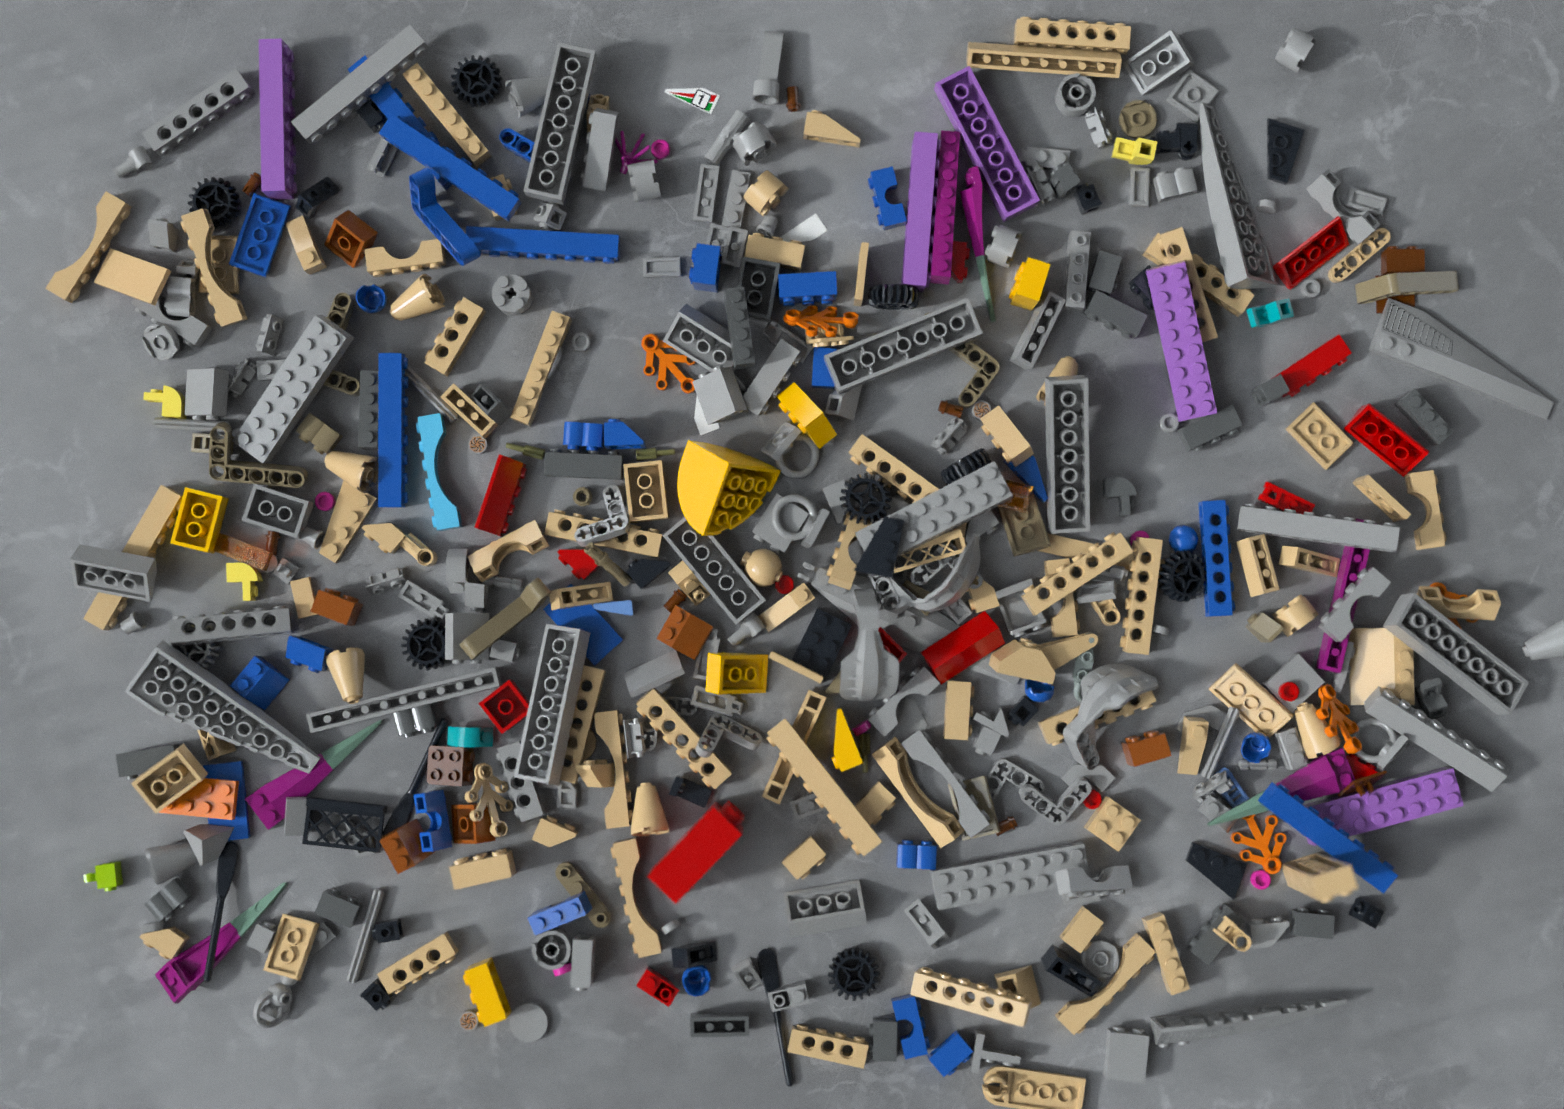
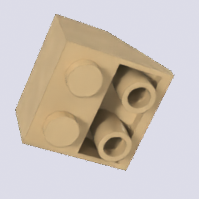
[994,965,1041,1010]

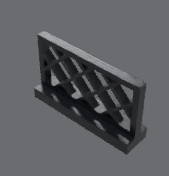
[302,797,387,853]

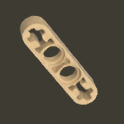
[1328,228,1391,283]

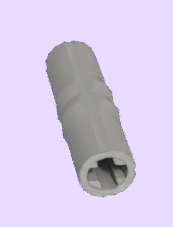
[705,110,750,166]

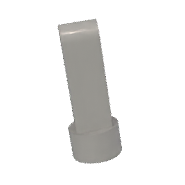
[752,31,784,105]

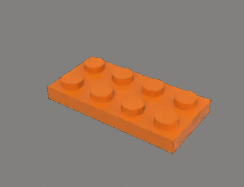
[159,778,239,820]

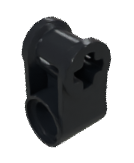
[1176,122,1198,161]

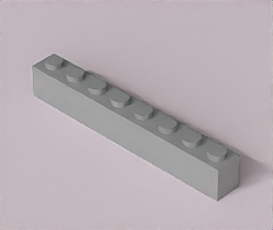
[291,25,428,144]
[1237,504,1400,553]
[1364,686,1507,792]

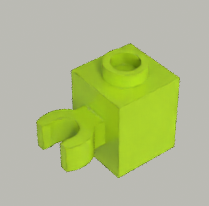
[83,861,123,891]

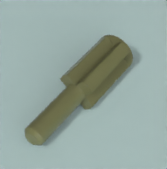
[506,443,545,460]
[636,448,675,461]
[860,733,870,773]

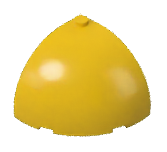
[677,440,781,536]

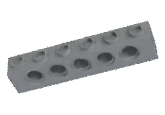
[142,68,254,156]
[168,606,292,646]

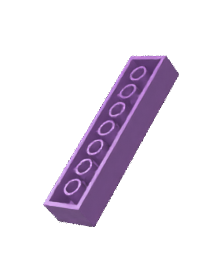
[259,38,297,200]
[934,66,1040,223]
[901,132,941,293]
[1146,260,1217,422]
[1304,767,1464,846]

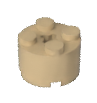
[744,170,789,217]
[1272,594,1319,637]

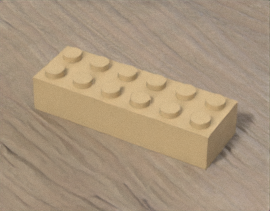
[1282,853,1358,902]

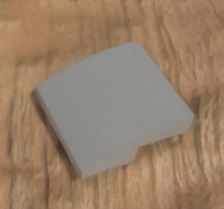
[706,223,748,268]

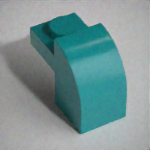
[1246,298,1294,328]
[447,726,493,747]

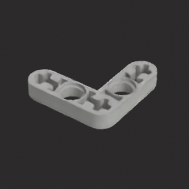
[574,485,630,547]
[910,543,983,589]
[639,696,698,751]
[695,713,762,758]
[986,759,1045,801]
[1019,777,1092,826]

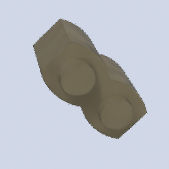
[296,412,343,455]

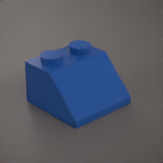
[604,419,646,450]
[286,636,334,673]
[230,656,290,710]

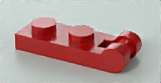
[1257,482,1315,515]

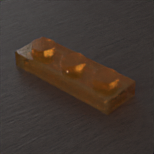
[213,533,273,571]

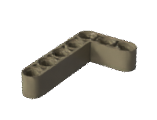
[1355,271,1459,304]
[323,292,360,397]
[923,313,1000,408]
[209,422,308,488]
[460,577,551,660]

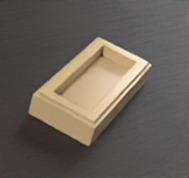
[290,577,318,619]

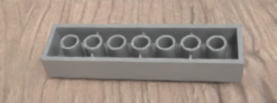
[523,42,598,205]
[824,298,983,394]
[232,315,354,464]
[1045,375,1090,534]
[855,461,1013,558]
[1383,593,1529,715]
[514,624,590,786]
[930,841,1091,910]

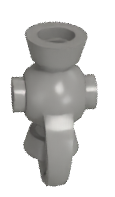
[253,976,299,1029]

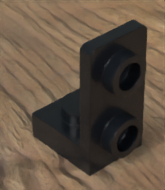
[296,177,340,220]
[669,775,712,808]

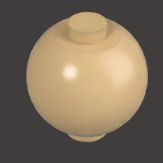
[740,549,783,587]

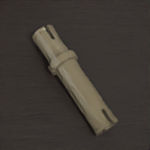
[584,542,632,586]

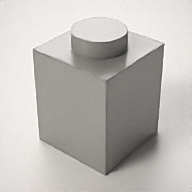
[489,639,521,662]
[972,725,1001,756]
[247,921,277,953]

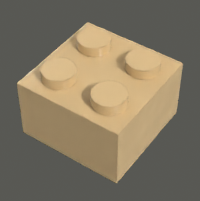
[1084,796,1141,852]

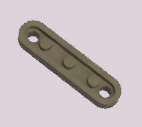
[555,862,611,928]

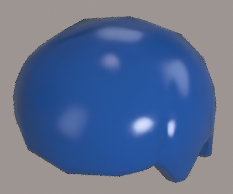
[355,284,387,313]
[1168,525,1198,553]
[1025,679,1054,702]
[1241,732,1272,763]
[682,965,712,997]

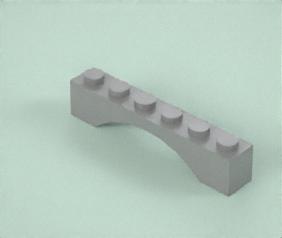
[901,730,990,838]

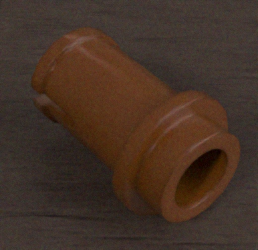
[786,86,801,112]
[242,172,261,197]
[938,400,964,418]
[265,531,281,555]
[663,588,687,613]
[996,816,1018,837]

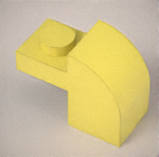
[1112,137,1157,165]
[143,385,187,419]
[226,562,263,601]

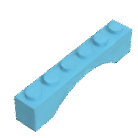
[416,413,463,531]

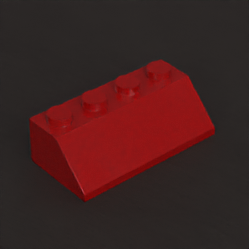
[474,454,527,537]

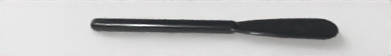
[382,718,448,836]
[204,841,239,982]
[757,948,793,1087]

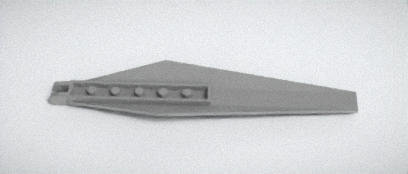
[797,562,1020,685]

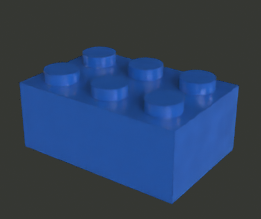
[689,243,722,293]
[778,271,837,307]

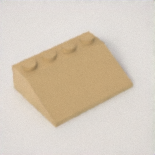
[1348,628,1415,705]

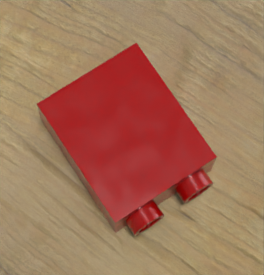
[647,800,745,904]

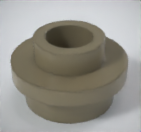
[573,487,592,506]

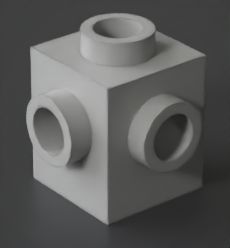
[533,202,567,231]

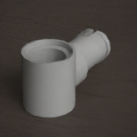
[113,146,153,179]
[728,612,766,647]

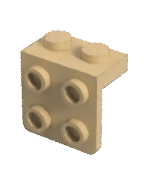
[805,322,854,347]

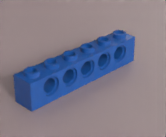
[1198,500,1235,617]

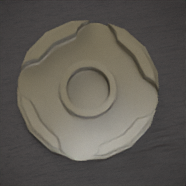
[1119,100,1157,139]

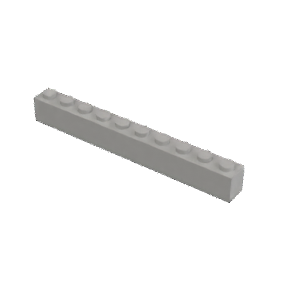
[306,667,503,733]

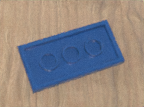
[229,193,291,278]
[543,583,623,666]
[203,761,250,841]

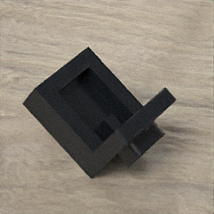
[1348,898,1384,929]

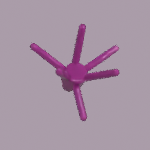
[615,131,658,174]

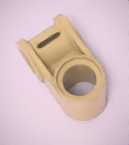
[1090,599,1121,626]
[1212,916,1251,952]

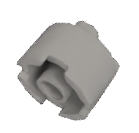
[1275,28,1317,73]
[1055,73,1096,117]
[732,121,777,166]
[627,160,661,202]
[985,225,1022,268]
[492,275,533,316]
[532,928,573,970]

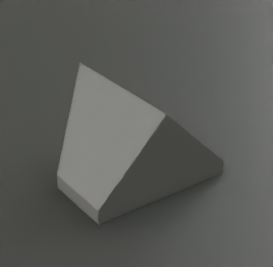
[183,824,234,866]

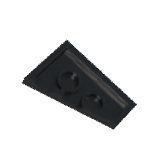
[1267,118,1305,185]
[854,517,904,579]
[1185,842,1247,900]

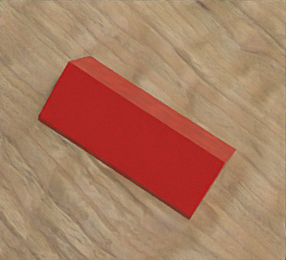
[1273,216,1349,290]
[1344,403,1429,477]
[920,611,1005,685]

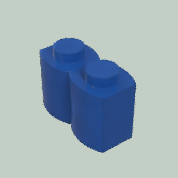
[563,422,604,451]
[896,840,937,870]

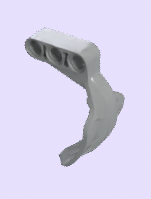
[868,533,980,614]
[840,589,899,702]
[1063,663,1159,770]

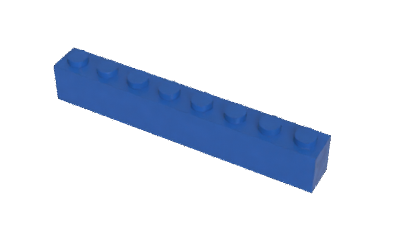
[347,55,452,190]
[379,114,521,222]
[466,226,620,264]
[378,353,408,507]
[1258,782,1398,894]

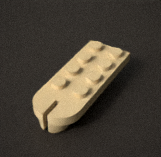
[982,1065,1086,1109]

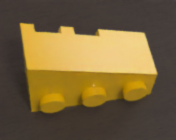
[776,382,837,449]

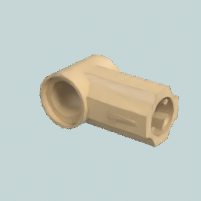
[400,533,438,567]

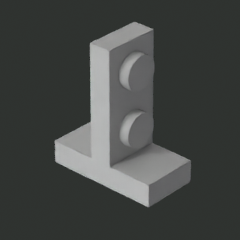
[903,898,950,950]
[969,1030,1021,1074]

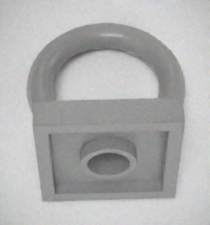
[761,422,819,478]
[772,494,830,548]
[1350,718,1409,772]

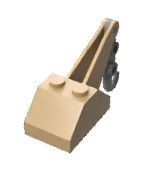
[989,632,1098,702]

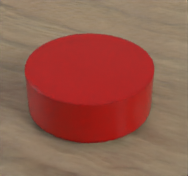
[775,575,794,594]
[1278,682,1299,701]
[1082,789,1102,809]

